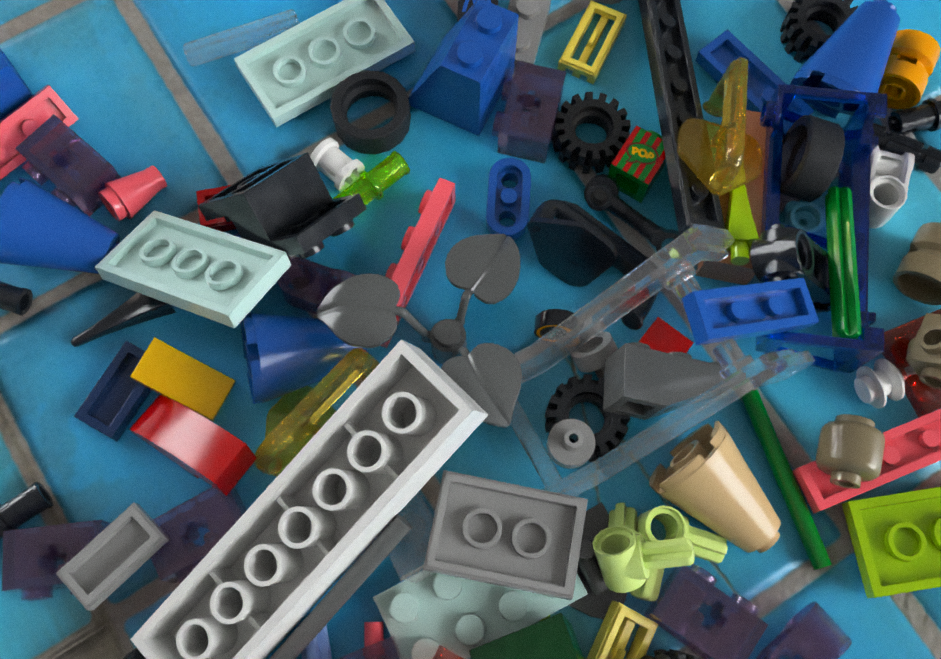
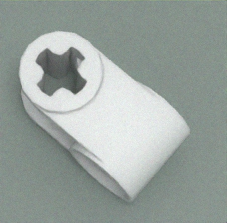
[853,143,915,229]

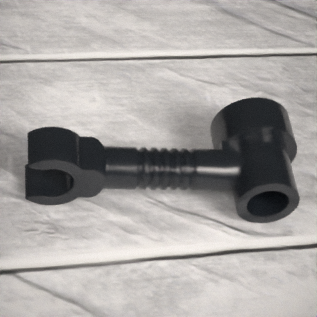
[584,174,684,260]

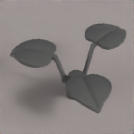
[317,234,522,428]

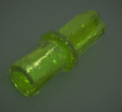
[333,151,410,205]

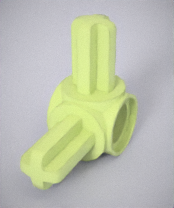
[592,502,695,593]
[630,505,728,602]

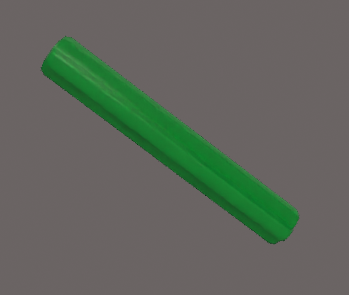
[825,186,862,344]

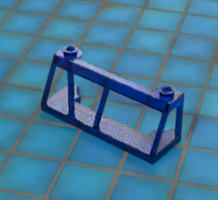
[755,84,887,373]

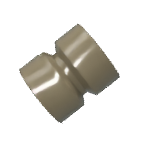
[893,222,941,305]

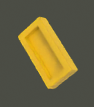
[130,337,236,422]

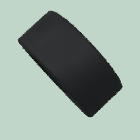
[330,70,411,155]
[773,115,845,202]

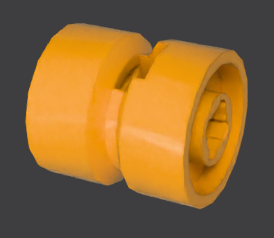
[875,29,941,110]

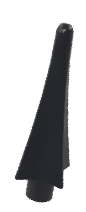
[71,292,176,347]

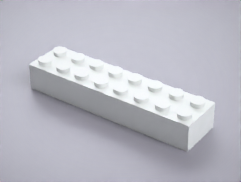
[130,340,488,659]

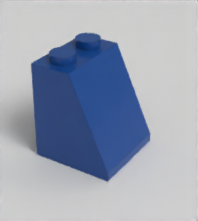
[408,0,519,136]

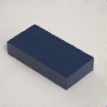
[74,341,152,441]

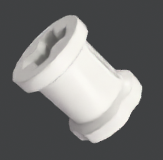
[310,138,365,193]

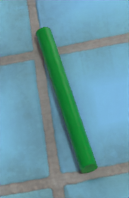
[741,390,832,570]

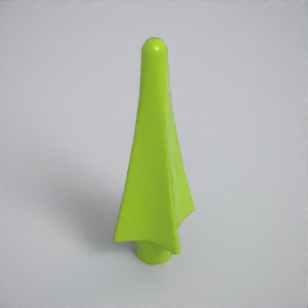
[720,156,759,265]

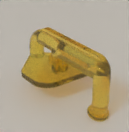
[677,57,762,196]
[254,348,379,477]

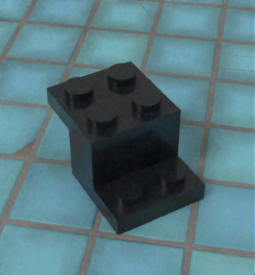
[198,152,367,259]

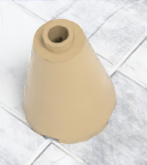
[649,421,781,553]

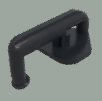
[527,199,664,330]

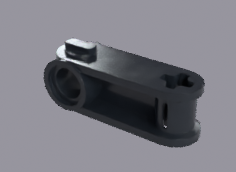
[750,224,831,313]

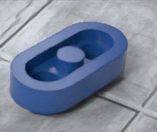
[486,158,531,241]

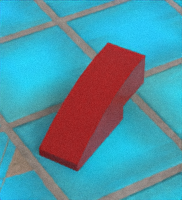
[129,395,257,496]

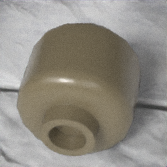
[816,414,885,489]

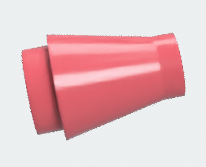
[98,165,167,222]

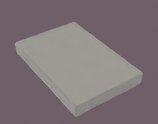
[423,470,588,600]

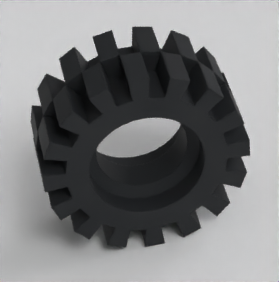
[780,0,858,63]
[552,92,631,174]
[545,374,630,462]

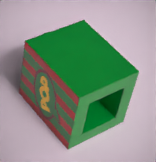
[608,125,666,203]

